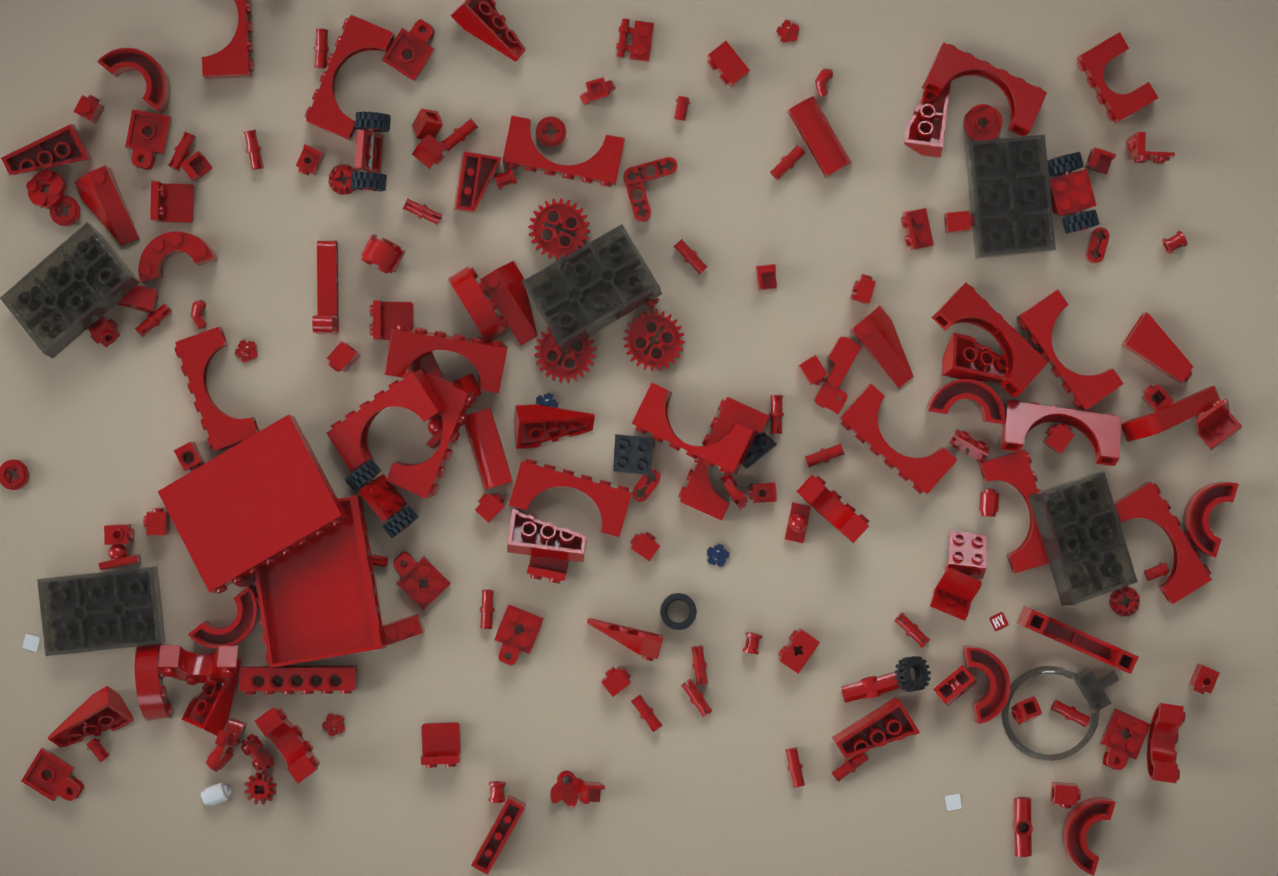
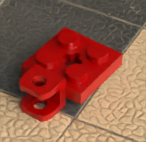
[382,19,435,82]
[125,109,171,170]
[393,551,451,610]
[494,604,544,666]
[1100,708,1151,770]
[21,748,85,801]

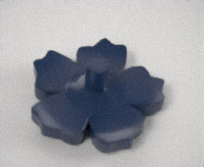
[536,393,559,408]
[707,543,730,567]

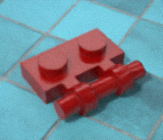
[616,18,654,62]

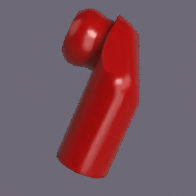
[815,69,833,97]
[190,300,207,329]

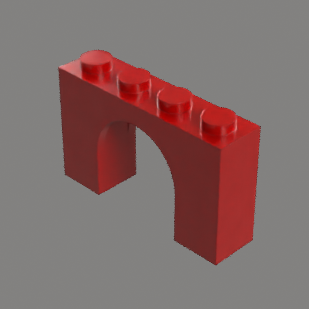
[1076,32,1158,124]

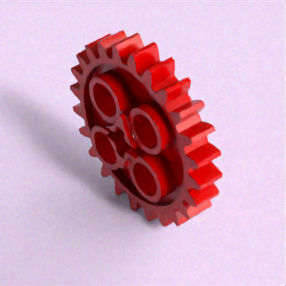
[528,198,590,261]
[623,309,685,372]
[534,321,596,384]

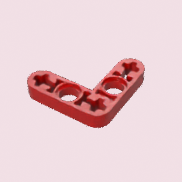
[623,157,677,222]

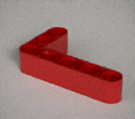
[312,240,339,335]
[1121,385,1221,442]

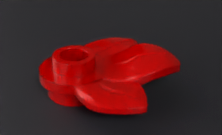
[550,770,583,808]

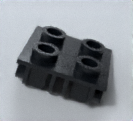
[742,432,777,469]
[613,434,655,476]

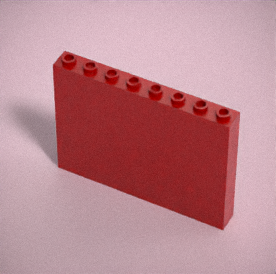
[158,414,347,594]
[253,495,386,668]

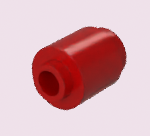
[979,488,999,517]
[206,745,234,772]

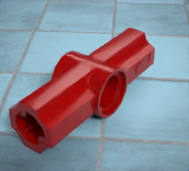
[841,672,901,703]
[1013,797,1033,857]

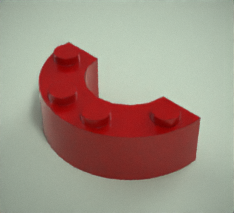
[97,48,170,114]
[138,231,218,283]
[448,266,508,342]
[926,379,1005,425]
[796,475,870,543]
[1183,482,1239,558]
[188,585,260,649]
[134,642,174,721]
[158,645,239,685]
[962,645,1011,724]
[1147,703,1186,784]
[254,707,320,784]
[1062,797,1116,876]

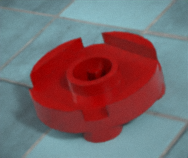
[963,104,1003,143]
[26,169,66,209]
[720,474,748,510]

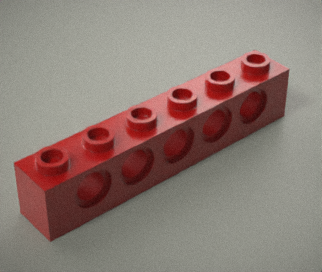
[239,665,357,695]

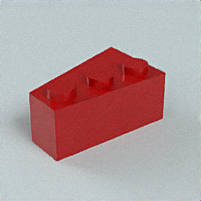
[453,151,502,213]

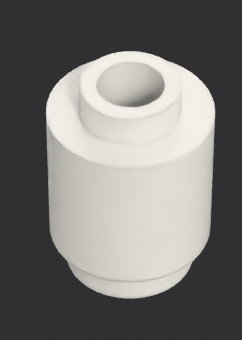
[201,782,232,806]

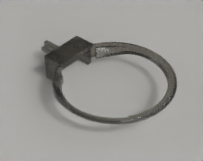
[1001,666,1119,761]

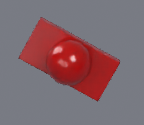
[426,417,443,449]
[784,502,811,544]
[98,544,141,570]

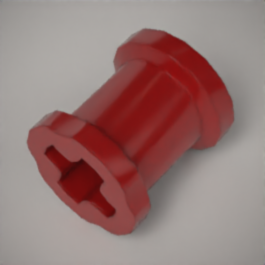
[494,168,518,190]
[1162,230,1188,254]
[742,632,763,655]
[488,781,506,803]

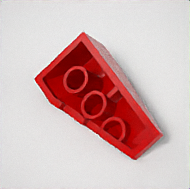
[480,261,537,346]
[850,306,914,389]
[514,404,595,449]

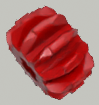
[244,772,277,805]

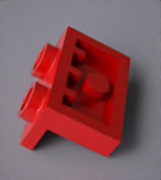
[901,208,934,250]

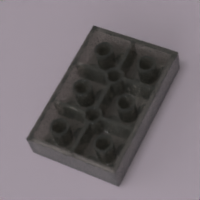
[965,135,1056,259]
[0,222,140,359]
[522,224,662,351]
[1028,472,1138,606]
[37,566,166,656]

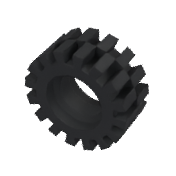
[894,656,931,692]

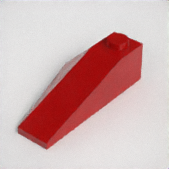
[451,0,526,62]
[904,82,951,158]
[75,165,140,246]
[942,333,1006,383]
[587,618,663,661]
[181,659,241,736]
[48,686,134,748]

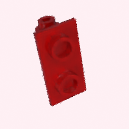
[949,429,990,462]
[240,733,275,773]

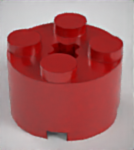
[361,234,406,274]

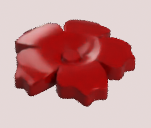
[776,20,800,43]
[235,340,258,363]
[322,713,345,737]

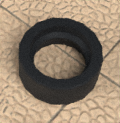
[660,593,697,630]

